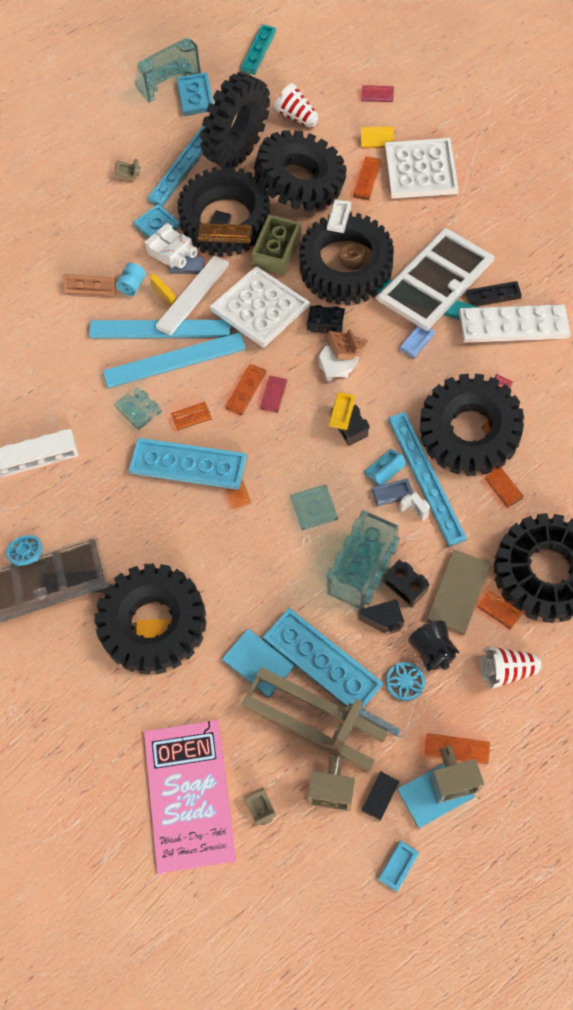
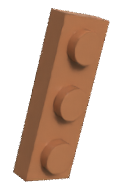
[63,274,116,295]

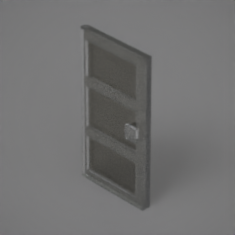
[0,536,109,623]

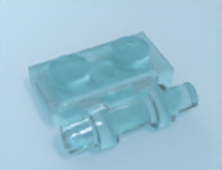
[114,387,162,430]

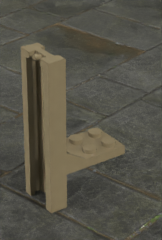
[241,667,388,772]

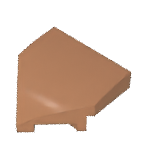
[326,329,368,360]

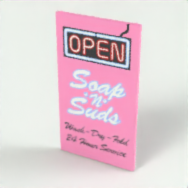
[144,720,236,874]

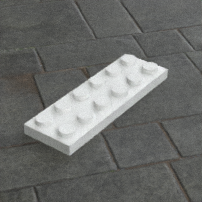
[459,304,571,343]

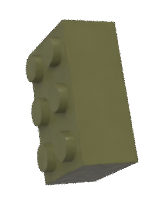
[251,214,302,275]

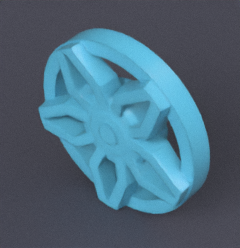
[6,535,43,567]
[386,662,425,701]

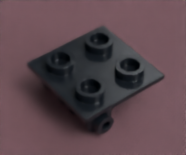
[306,305,345,333]

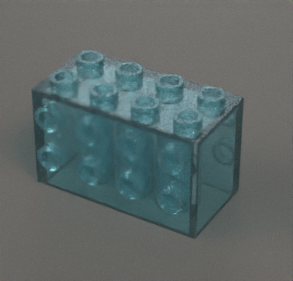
[326,510,400,609]

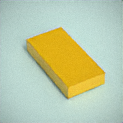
[149,273,176,307]
[329,392,356,430]

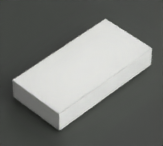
[327,199,351,233]

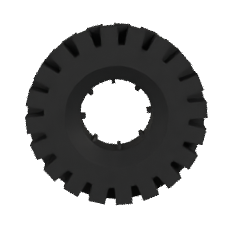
[200,72,270,169]
[254,130,347,210]
[420,373,524,476]
[494,513,573,623]
[95,563,207,675]

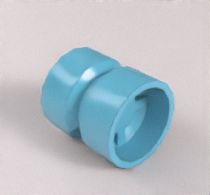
[115,263,146,296]

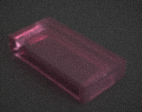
[361,85,394,102]
[260,376,287,413]

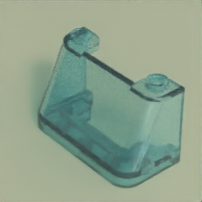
[134,38,201,103]

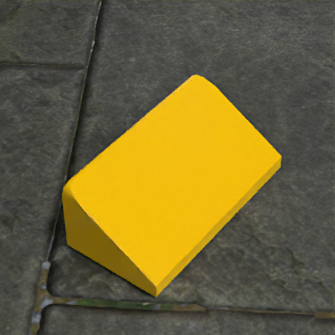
[361,126,394,148]

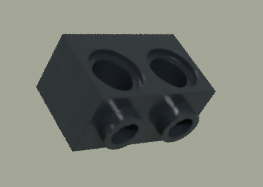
[383,559,430,608]

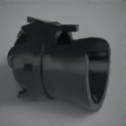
[408,620,460,672]

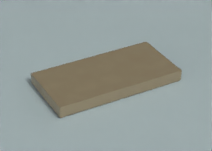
[427,549,491,635]

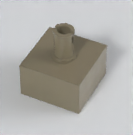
[430,745,485,804]
[308,755,355,811]

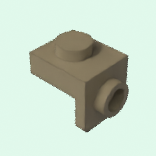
[114,159,141,182]
[244,787,276,825]

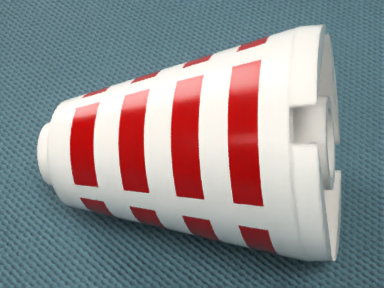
[274,83,319,128]
[480,646,541,689]

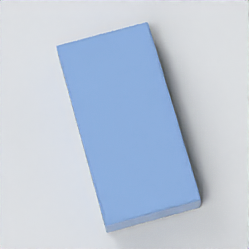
[399,326,435,359]

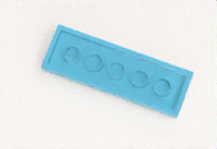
[129,438,247,490]
[263,608,384,713]

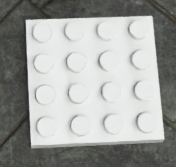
[385,138,459,199]
[210,266,310,348]

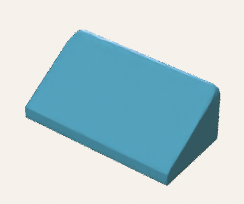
[364,449,406,486]

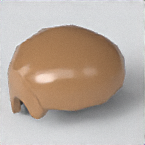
[338,243,365,268]

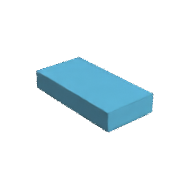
[378,840,420,892]

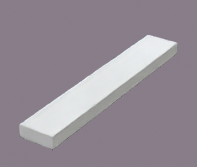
[156,255,229,336]

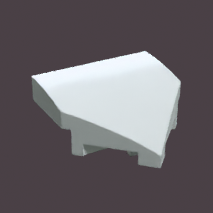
[318,345,359,381]

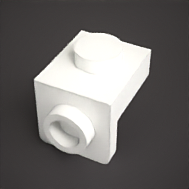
[399,492,430,521]

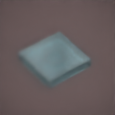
[290,484,338,530]

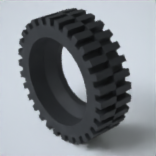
[177,166,270,257]
[299,212,394,305]

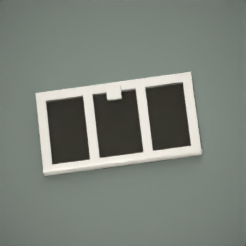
[376,228,495,331]

